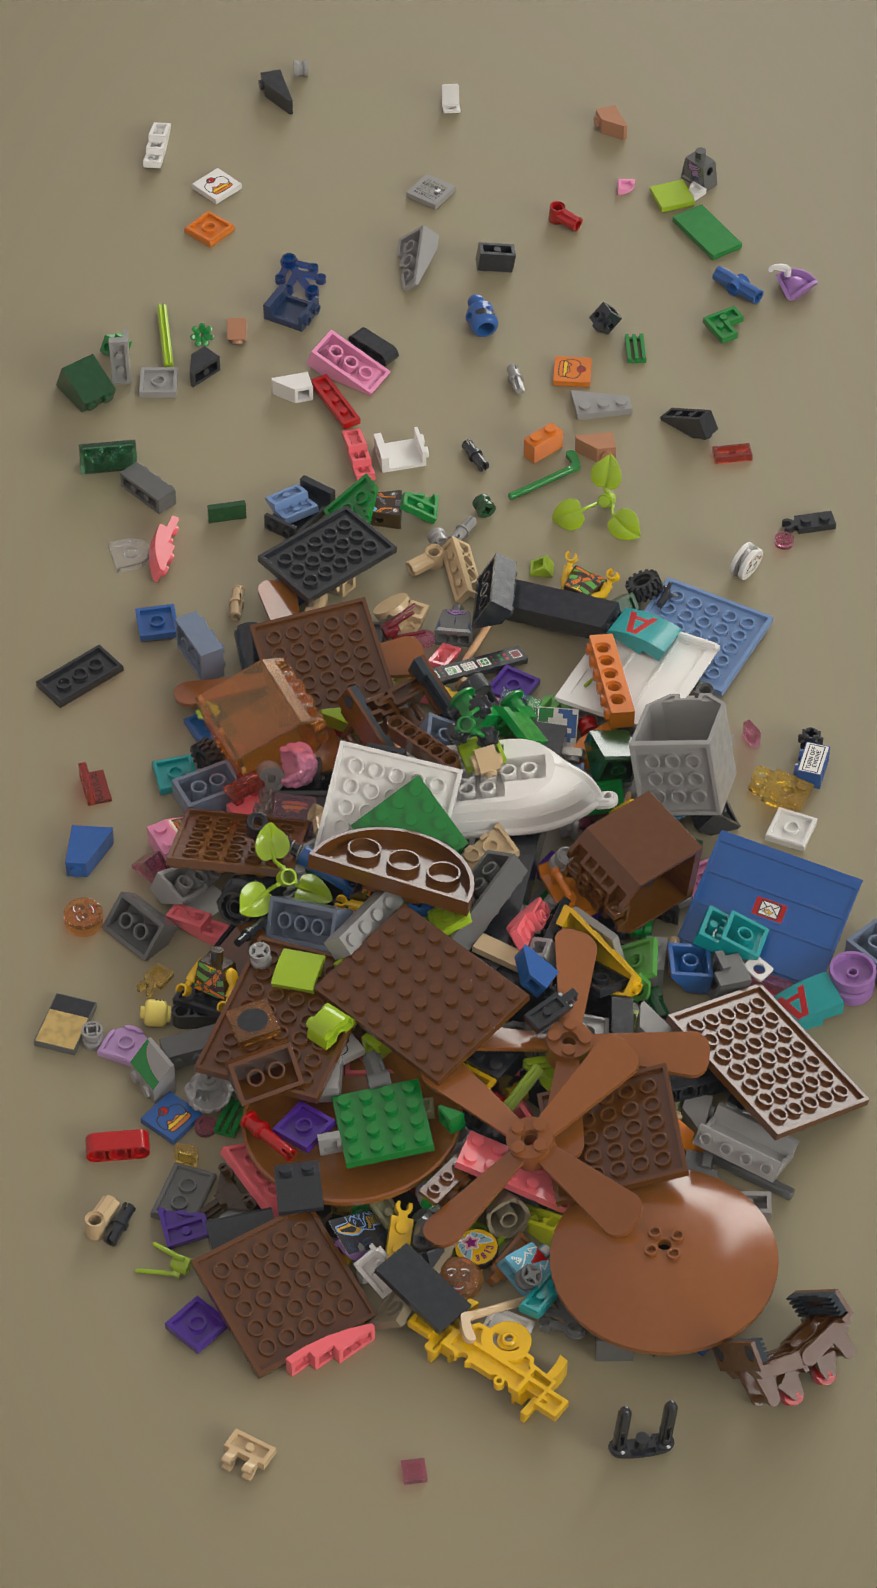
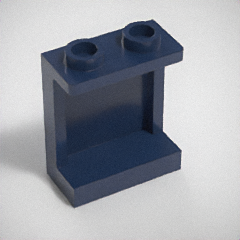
[263,284,321,332]

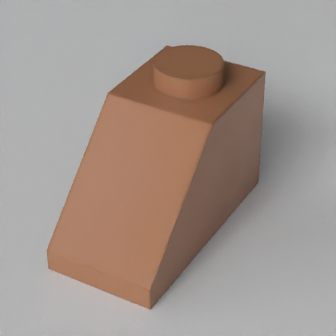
[593,105,627,140]
[227,318,248,344]
[575,432,616,463]

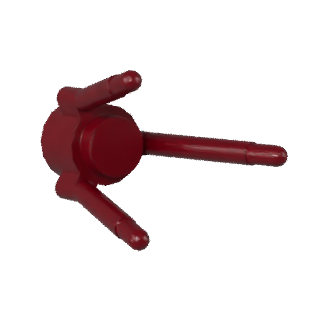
[380,603,426,640]

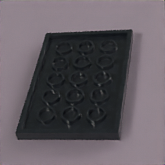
[258,505,397,604]

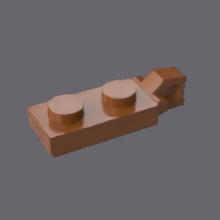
[485,1231,531,1287]

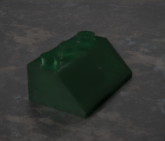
[79,439,137,475]

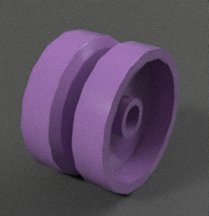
[829,951,877,1006]

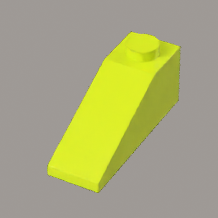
[525,1203,562,1248]

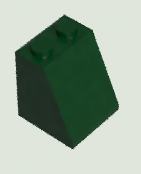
[56,354,116,412]
[584,729,634,782]

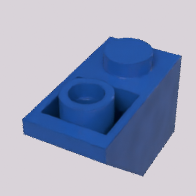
[514,944,559,998]

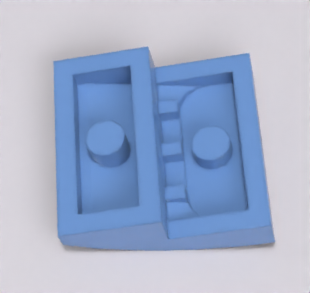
[265,484,319,524]

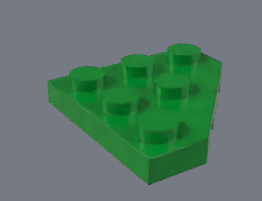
[323,473,378,524]

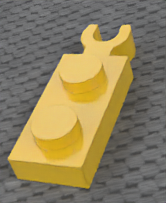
[385,1201,414,1259]

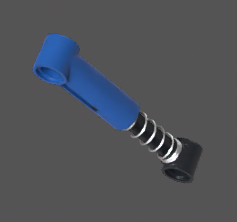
[245,812,356,899]

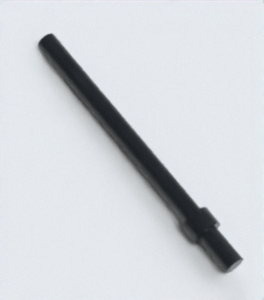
[234,888,298,947]

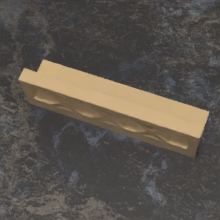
[442,536,479,604]

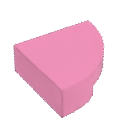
[618,179,635,195]

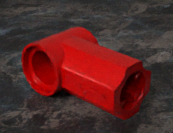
[548,201,583,232]

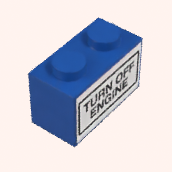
[793,742,830,789]

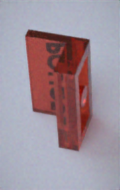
[78,762,112,806]

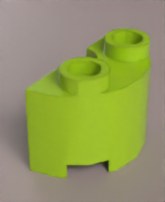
[306,1003,356,1050]

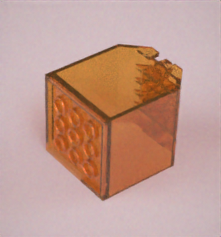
[194,658,328,794]

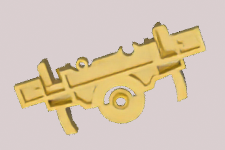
[407,1298,569,1423]

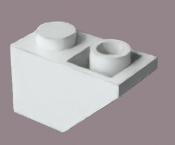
[272,372,313,403]

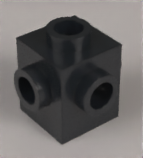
[589,301,623,334]

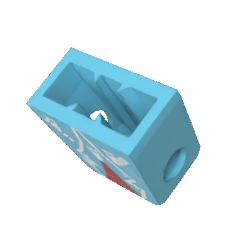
[496,1242,550,1296]

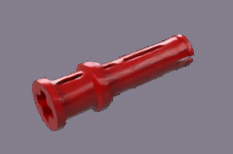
[240,1110,297,1162]

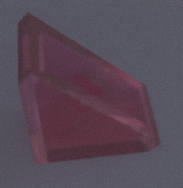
[132,851,170,883]

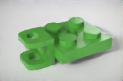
[621,936,658,1003]

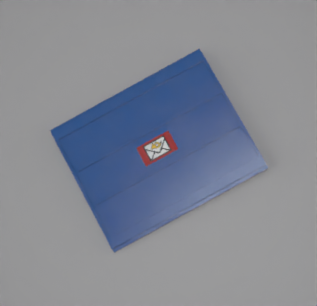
[677,830,863,984]

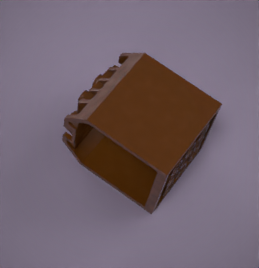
[564,791,703,934]

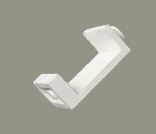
[374,427,429,473]

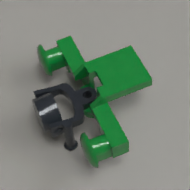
[447,673,548,745]

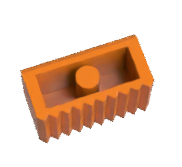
[524,423,563,464]

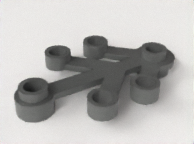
[539,1297,587,1340]

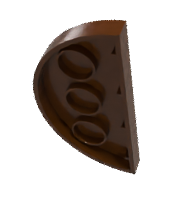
[308,827,474,916]

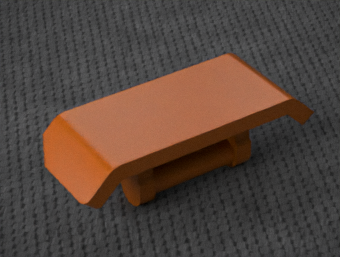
[537,861,598,916]

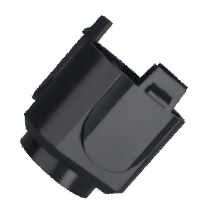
[216,874,287,926]

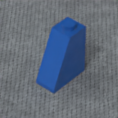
[65,825,114,877]

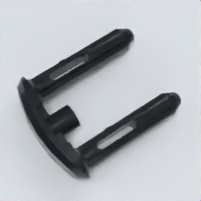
[608,1400,678,1459]

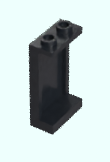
[264,475,335,539]

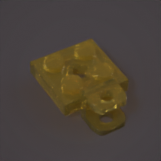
[748,766,814,813]

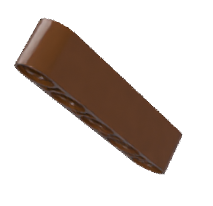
[387,715,461,769]

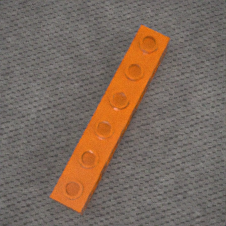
[585,634,635,728]

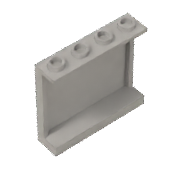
[692,1102,800,1183]

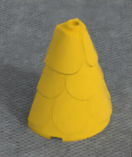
[556,905,643,997]

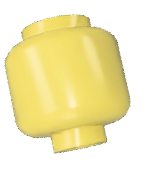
[140,999,171,1027]

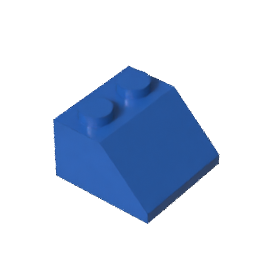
[667,942,713,994]

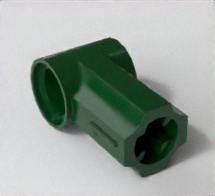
[638,985,670,1020]

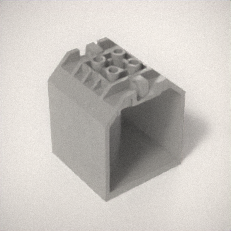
[629,693,737,815]

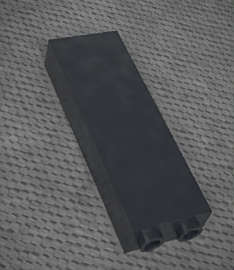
[506,579,622,639]

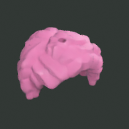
[279,741,318,789]

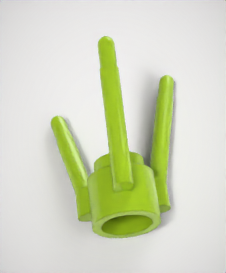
[135,1242,193,1279]

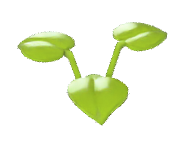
[552,454,641,540]
[239,822,333,917]

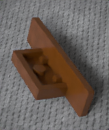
[418,1149,472,1207]

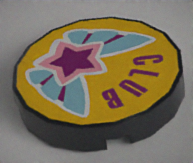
[454,1228,499,1270]

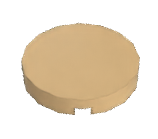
[373,593,410,620]

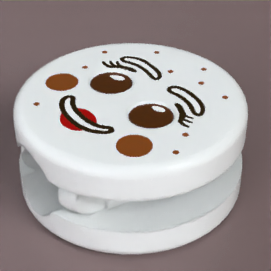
[730,542,763,580]

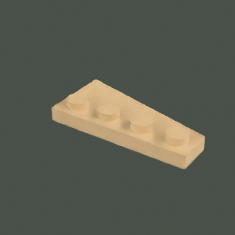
[461,822,520,871]

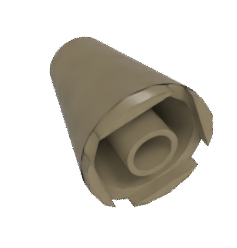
[485,1188,530,1239]

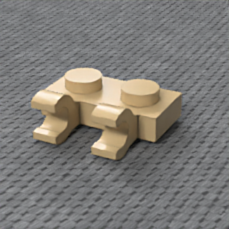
[221,1428,276,1482]

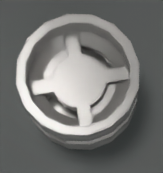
[256,760,285,792]

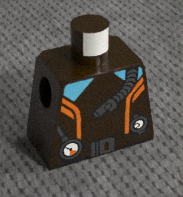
[371,490,402,529]

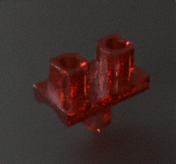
[223,770,265,806]

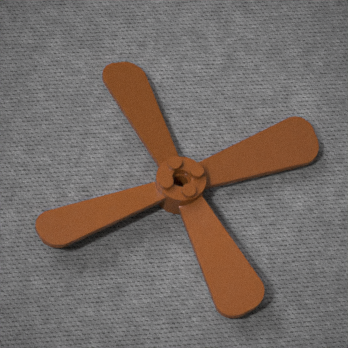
[174,580,425,776]
[476,929,710,1158]
[422,1035,643,1248]

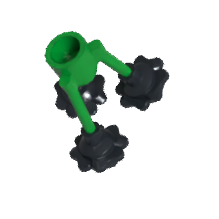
[445,694,499,748]

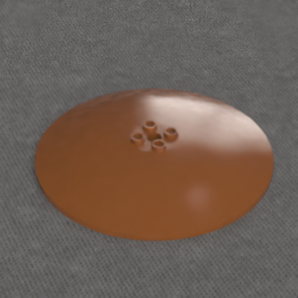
[242,1033,463,1206]
[550,1170,779,1355]

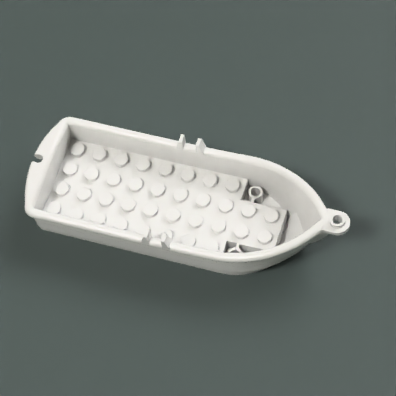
[407,739,618,846]

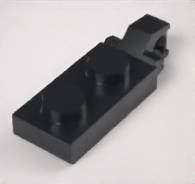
[523,988,579,1034]

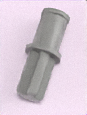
[507,364,525,395]
[448,516,477,541]

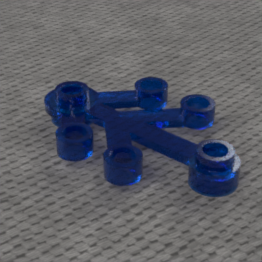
[275,253,326,301]

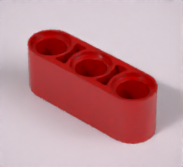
[85,1129,150,1162]

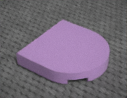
[97,1025,147,1066]

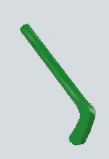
[508,450,581,500]

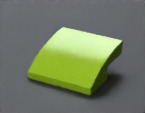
[271,948,326,994]

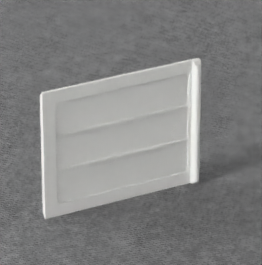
[554,632,720,728]

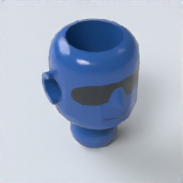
[465,294,498,337]

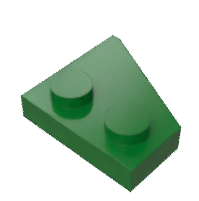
[400,491,439,524]

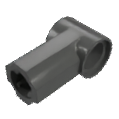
[362,1050,392,1090]
[412,1208,433,1250]

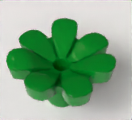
[190,323,214,347]

